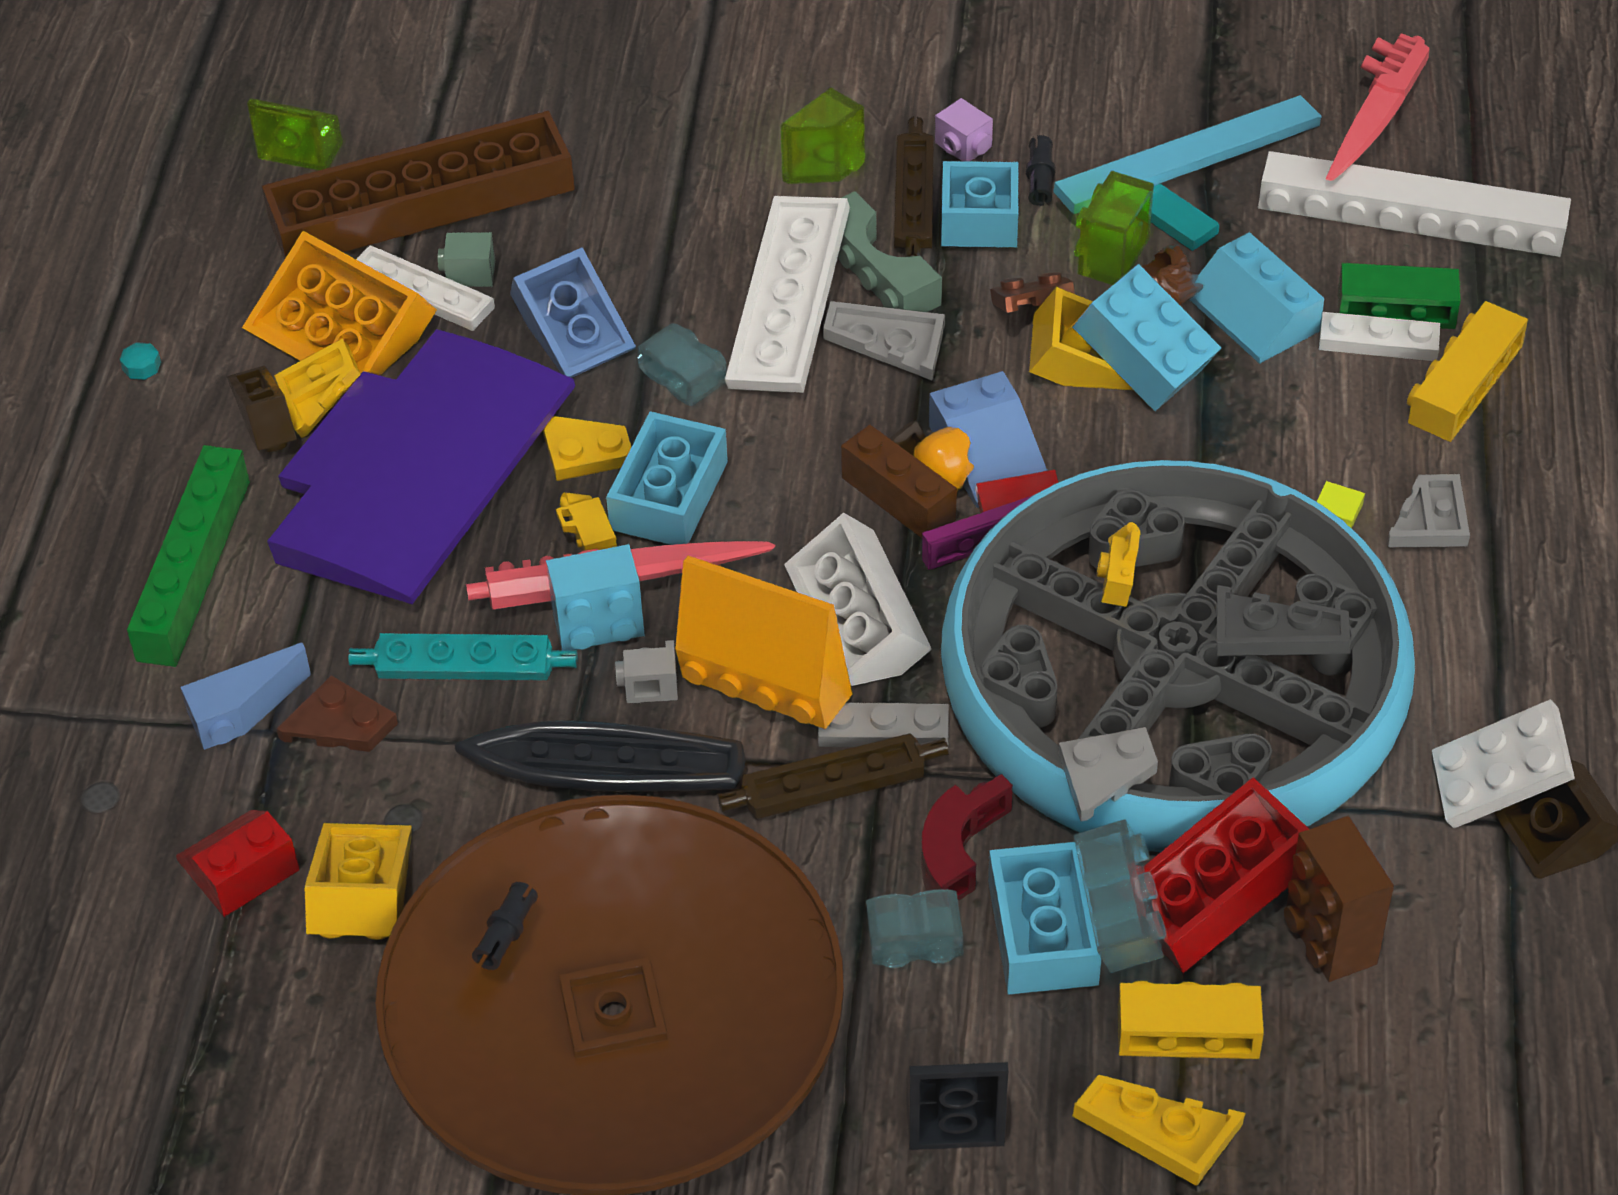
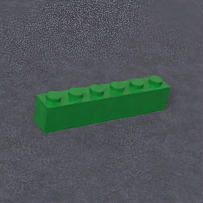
[127,445,250,667]

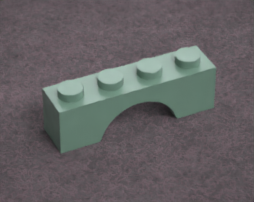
[838,191,942,312]

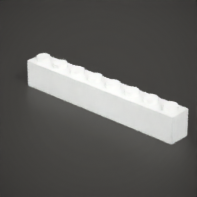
[1258,151,1571,257]

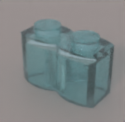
[638,323,726,406]
[866,889,963,968]

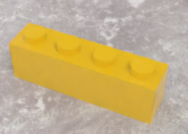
[1407,301,1528,442]

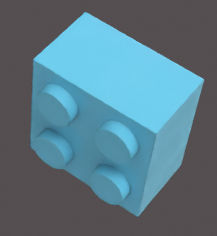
[941,161,1018,247]
[546,544,645,651]

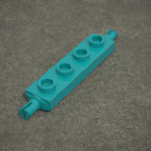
[348,633,578,680]

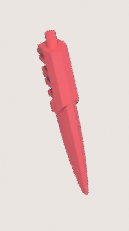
[1325,33,1430,181]
[466,541,776,609]

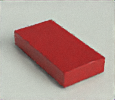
[975,469,1058,513]

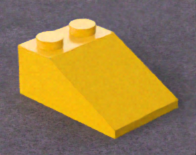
[1029,287,1133,390]
[305,823,412,940]

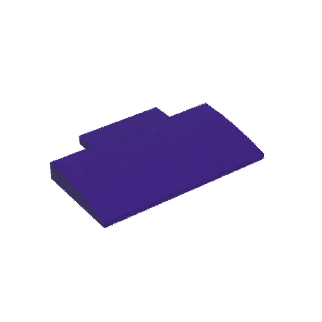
[267,329,575,604]

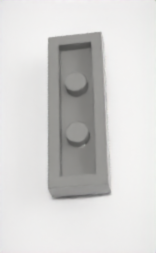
[818,703,949,747]

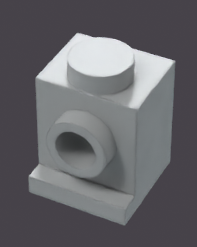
[615,640,678,703]

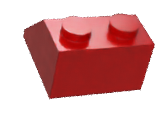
[176,810,299,917]

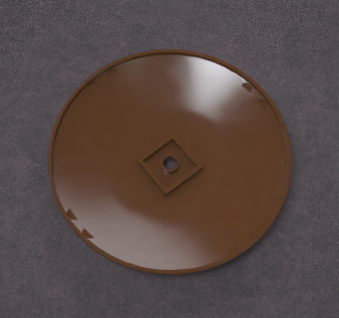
[376,795,844,1195]

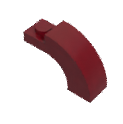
[921,774,1013,912]

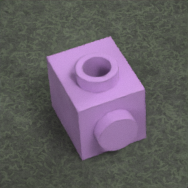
[935,98,993,162]

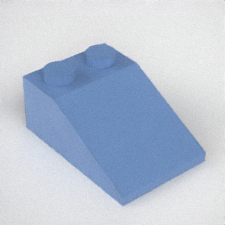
[510,247,636,378]
[929,371,1047,508]

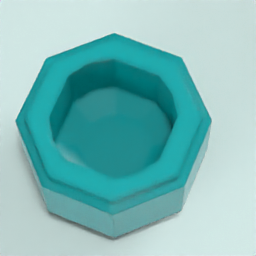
[120,342,161,380]

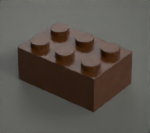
[1284,815,1394,982]

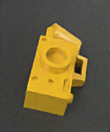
[556,492,617,551]
[1096,522,1140,607]

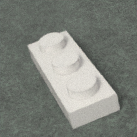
[1319,312,1440,361]

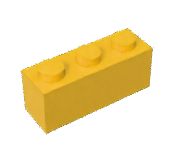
[1117,981,1264,1059]

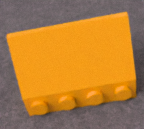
[242,231,437,389]
[675,555,852,729]

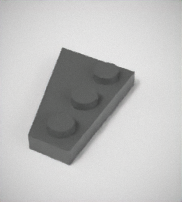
[1217,585,1350,656]

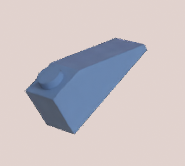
[180,642,311,750]

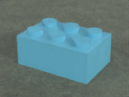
[1073,264,1221,411]
[606,411,728,545]
[988,841,1102,995]

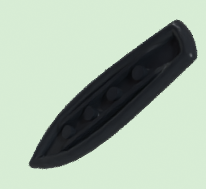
[455,720,745,792]

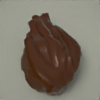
[1140,244,1203,306]

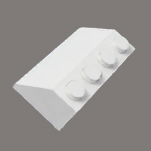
[784,513,932,686]

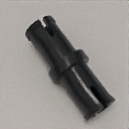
[1026,135,1055,206]
[472,882,538,970]

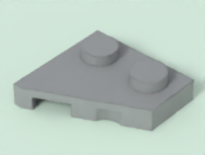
[1387,474,1470,547]
[1058,727,1158,821]

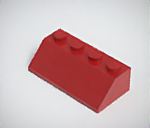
[1114,777,1309,973]

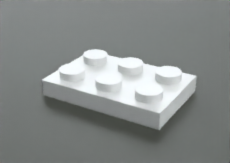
[1432,699,1575,828]

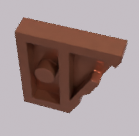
[990,272,1075,313]
[277,675,398,752]

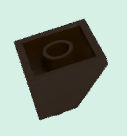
[1494,759,1618,879]

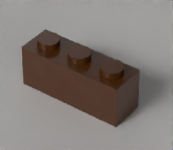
[841,424,957,538]

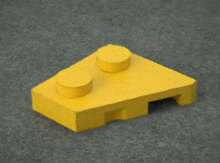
[274,338,360,438]
[542,416,632,481]

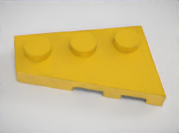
[1072,1075,1245,1186]

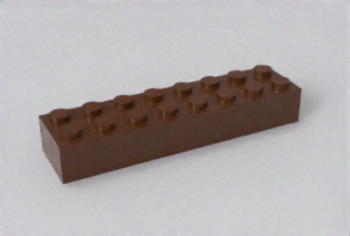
[261,110,575,260]

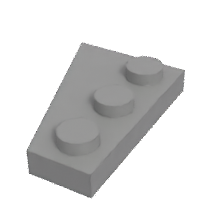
[823,301,945,380]

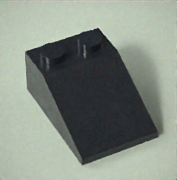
[906,1062,1009,1150]

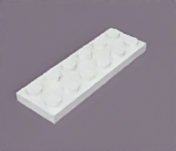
[725,196,850,393]

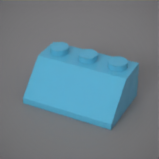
[1189,232,1324,364]

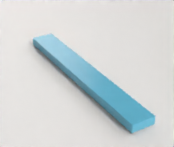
[1053,95,1321,214]

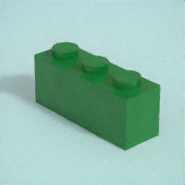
[1338,263,1461,329]

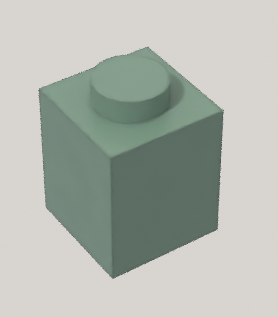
[438,232,495,287]

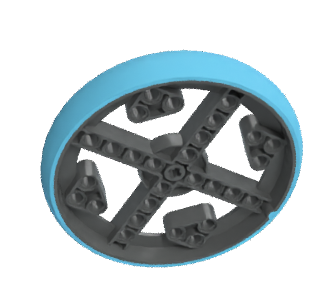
[941,460,1415,852]

